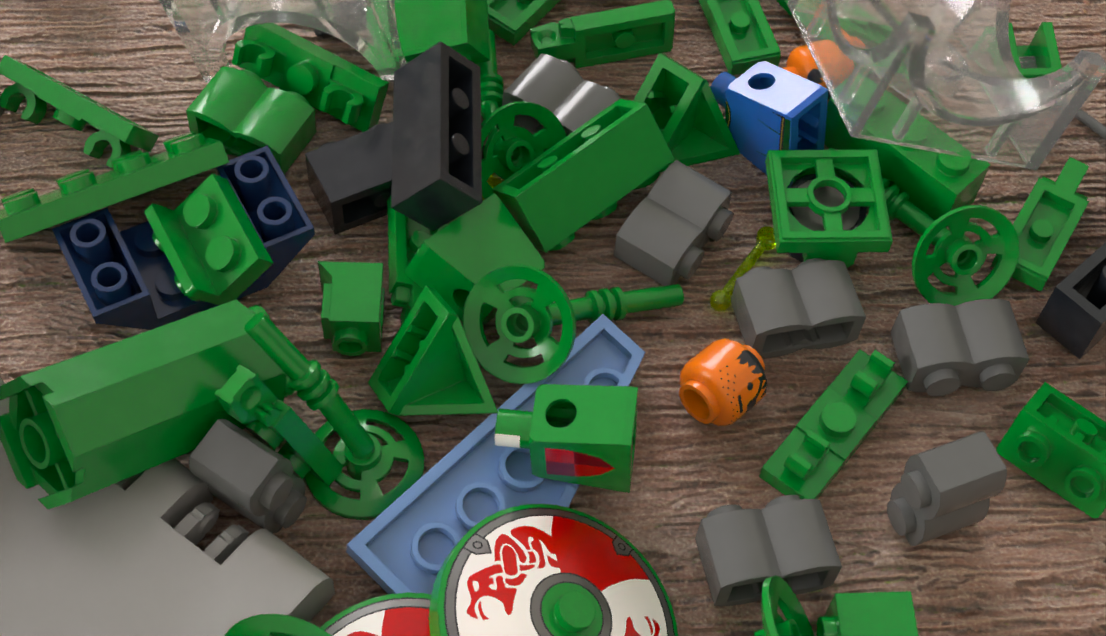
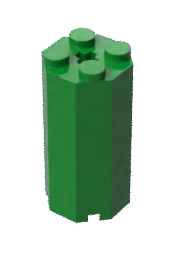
[0,300,294,510]

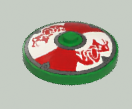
[429,504,678,636]

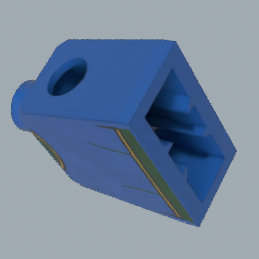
[710,61,829,188]

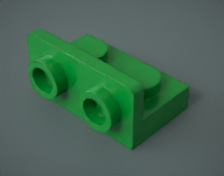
[144,173,273,305]
[996,382,1106,518]

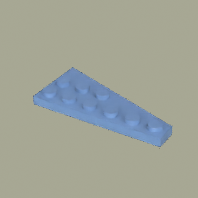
[346,314,645,594]

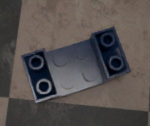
[52,145,315,330]

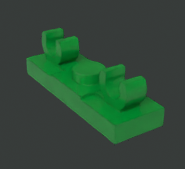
[232,15,389,132]
[0,55,159,168]
[759,349,908,499]

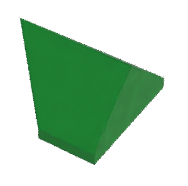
[633,53,740,172]
[368,285,498,416]

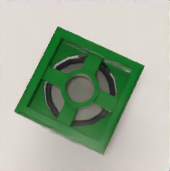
[765,150,893,268]

